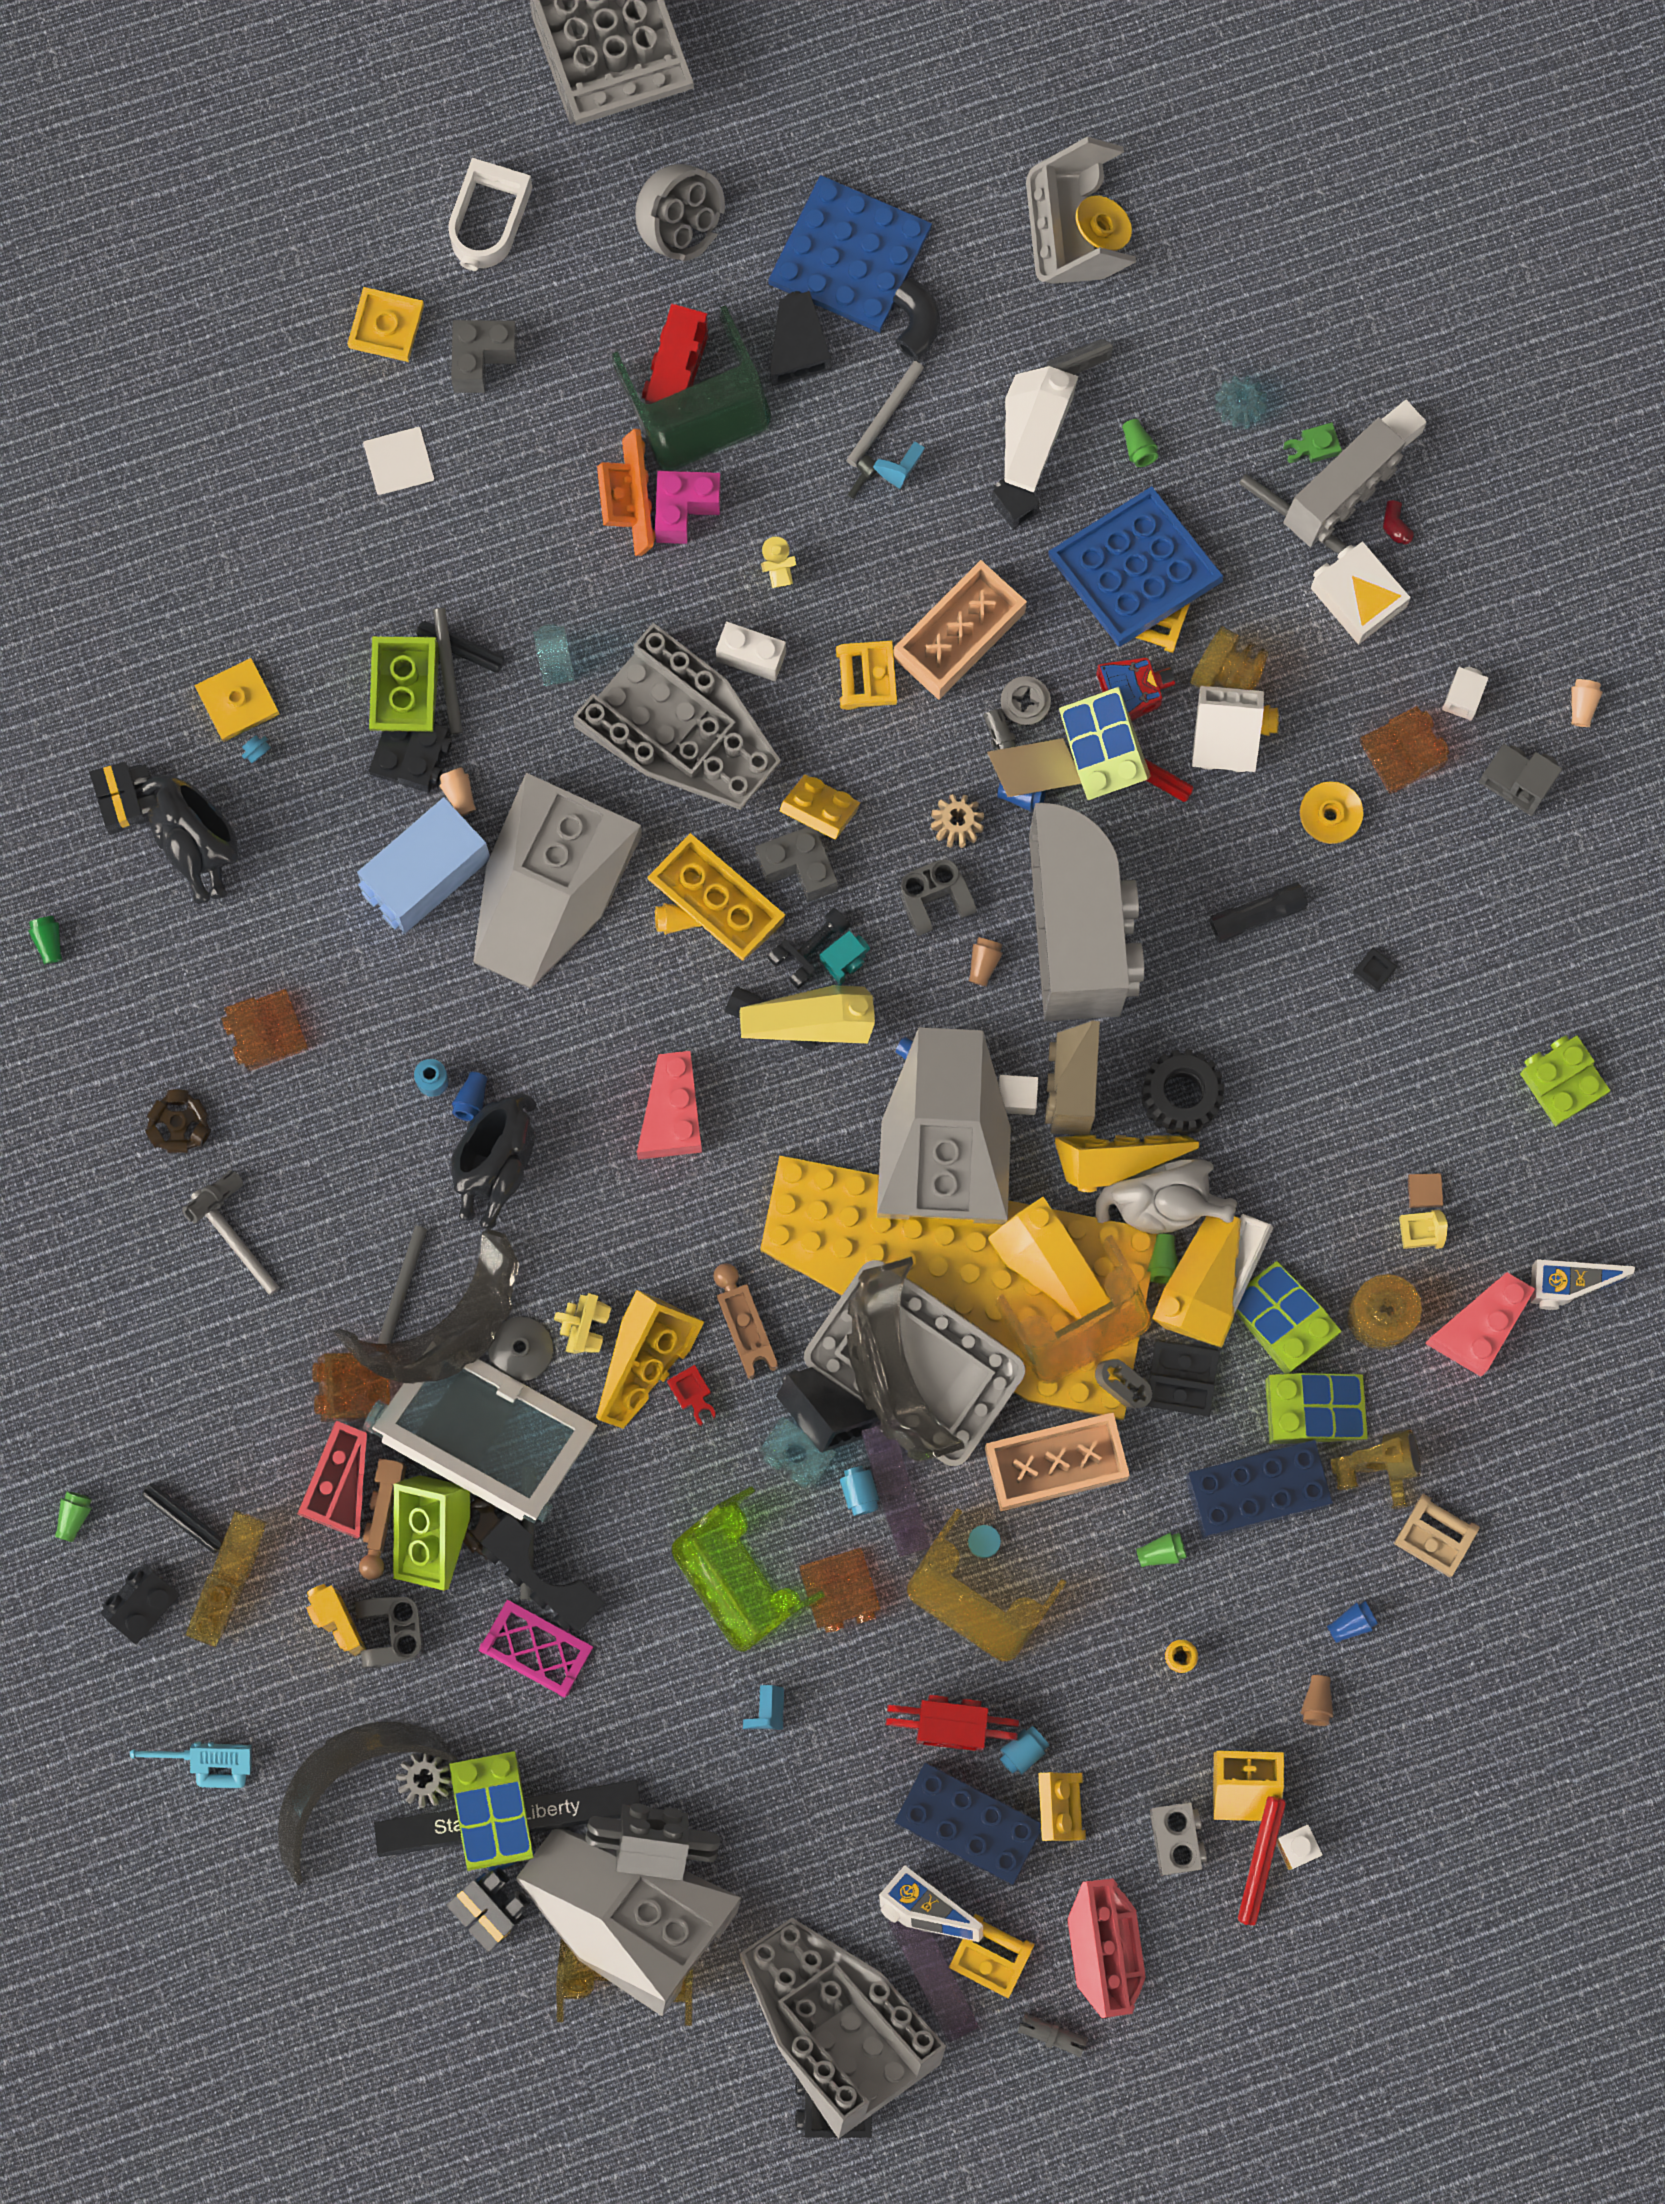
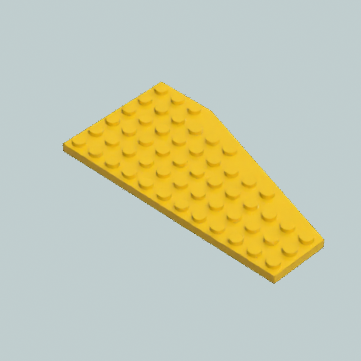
[760,1156,1158,1420]

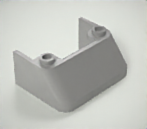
[1026,137,1136,284]

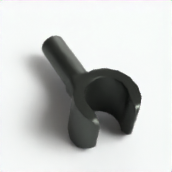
[848,455,877,499]

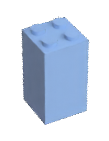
[357,797,490,933]

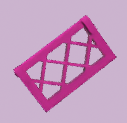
[479,1600,593,1698]

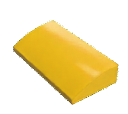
[648,833,785,961]

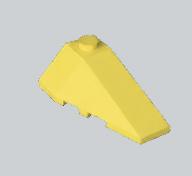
[740,985,875,1044]

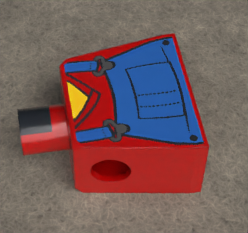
[1096,658,1175,722]

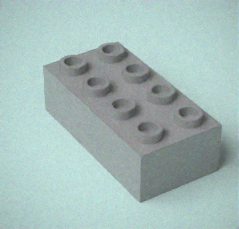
[1283,417,1406,548]

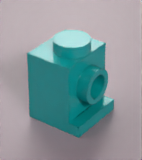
[820,931,870,985]

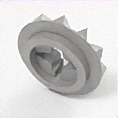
[1001,676,1051,726]

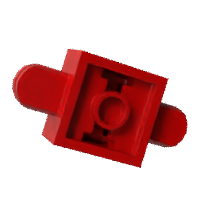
[885,1695,1019,1752]

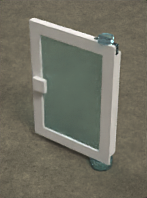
[363,1336,597,1524]

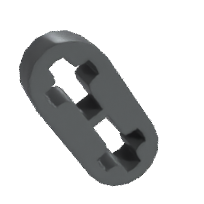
[1095,1359,1152,1409]

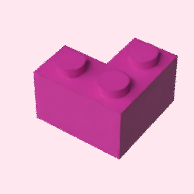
[655,471,721,544]

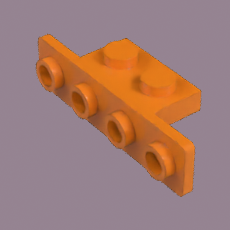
[597,429,655,556]

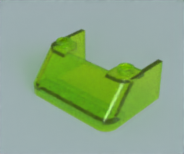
[672,1486,825,1652]

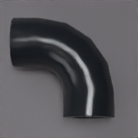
[893,277,940,362]

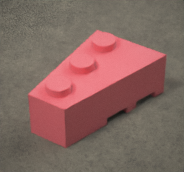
[637,1051,702,1160]
[1425,1272,1535,1377]
[297,1421,367,1539]

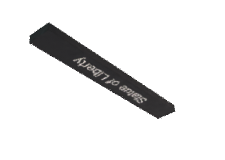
[374,1780,640,1857]

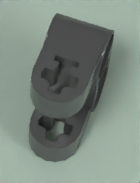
[900,859,977,936]
[355,1597,424,1669]

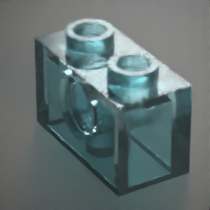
[760,1417,837,1489]

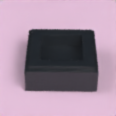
[1352,947,1398,993]

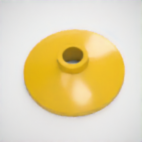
[1076,196,1132,251]
[1300,782,1363,844]

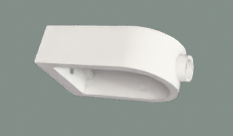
[449,158,532,271]

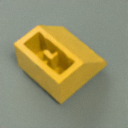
[1213,1751,1284,1821]

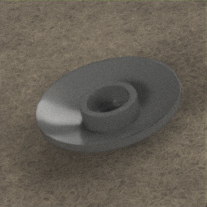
[488,1317,553,1382]

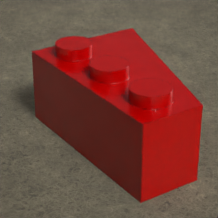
[642,303,709,421]

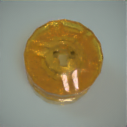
[1190,626,1269,690]
[1347,1274,1422,1350]

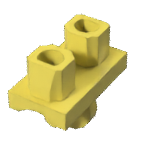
[761,537,796,588]
[554,1293,611,1354]

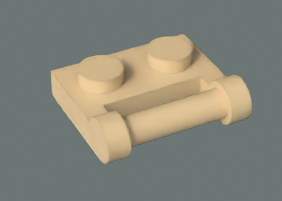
[1394,1493,1480,1578]

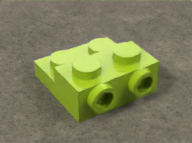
[1520,1035,1611,1127]

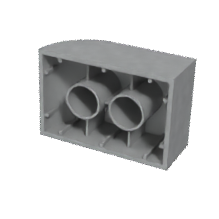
[1029,803,1144,1022]

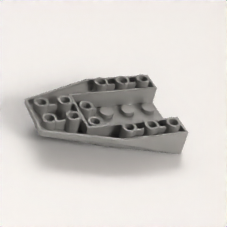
[573,623,781,810]
[473,773,642,989]
[877,1027,1011,1225]
[516,1828,741,2016]
[740,1918,946,2139]

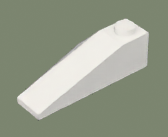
[1005,366,1079,492]

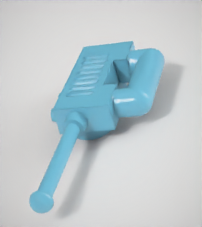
[130,1742,252,1788]

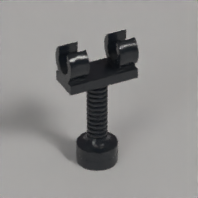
[767,907,851,989]

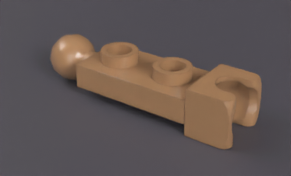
[713,1263,779,1380]
[359,1459,407,1580]

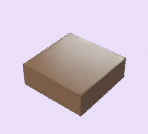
[1408,1173,1443,1208]

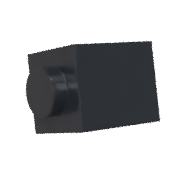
[991,478,1040,530]

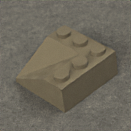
[1045,1021,1100,1135]

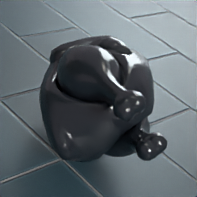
[142,774,238,904]
[451,1093,537,1229]

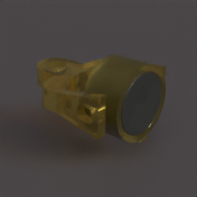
[1331,1429,1421,1509]

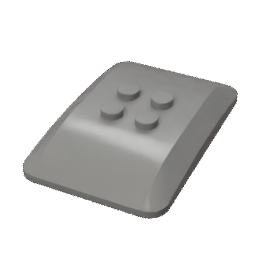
[804,1260,1026,1466]

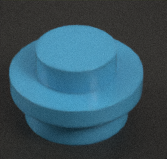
[241,735,271,763]

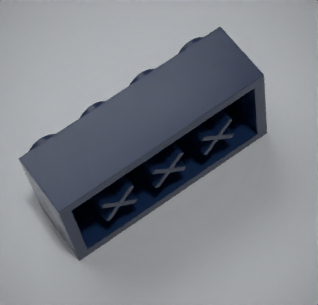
[1185,1440,1333,1540]
[894,1763,1041,1886]

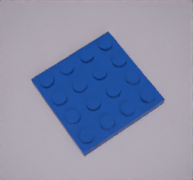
[768,175,932,333]
[1048,486,1223,647]

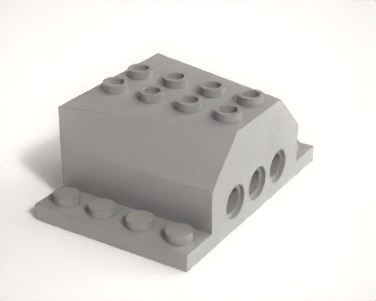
[530,0,694,126]

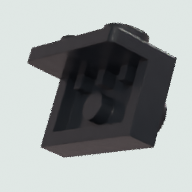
[101,1563,180,1645]

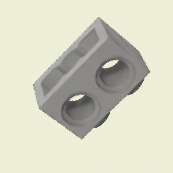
[1150,1803,1207,1876]

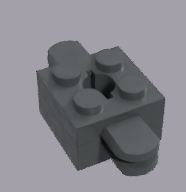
[585,1803,721,1881]

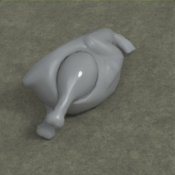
[1095,1159,1237,1234]

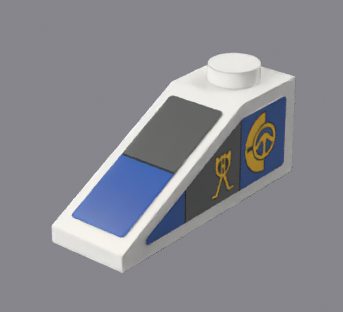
[1531,1259,1635,1310]
[879,1865,983,1942]

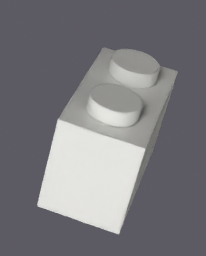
[716,621,786,682]

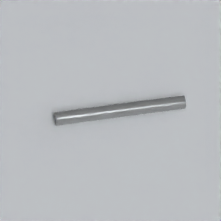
[846,361,924,467]
[191,1189,280,1296]

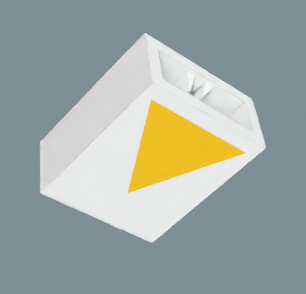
[1311,541,1410,645]

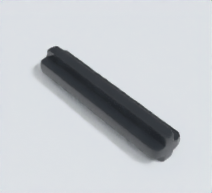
[416,621,505,673]
[142,1483,225,1554]

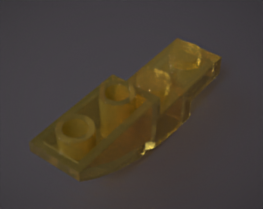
[185,1510,268,1647]

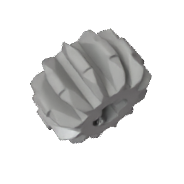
[396,1751,452,1808]

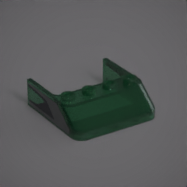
[612,305,771,470]

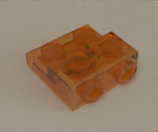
[1359,706,1450,794]
[221,989,309,1072]
[312,1352,390,1422]
[799,1547,881,1634]

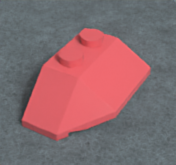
[1068,1878,1146,2018]

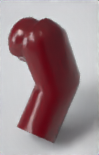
[1383,500,1414,545]

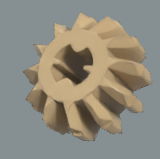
[931,794,984,848]

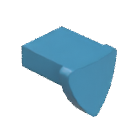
[873,441,925,489]
[743,1685,784,1730]

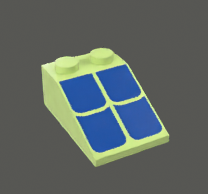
[1059,687,1150,800]

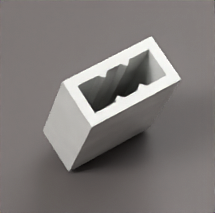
[1192,686,1264,772]

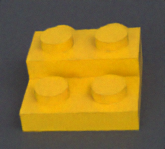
[306,1584,366,1656]

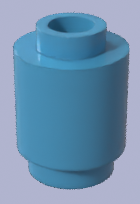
[414,1059,449,1097]
[839,1466,879,1517]
[1000,1726,1049,1775]

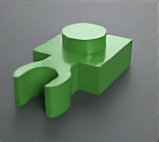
[1283,423,1342,463]

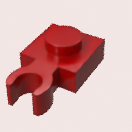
[667,1365,716,1426]

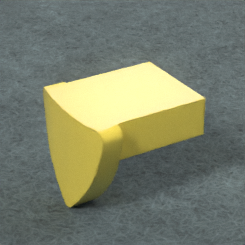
[1399,1210,1448,1249]

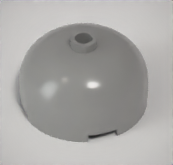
[635,164,725,261]

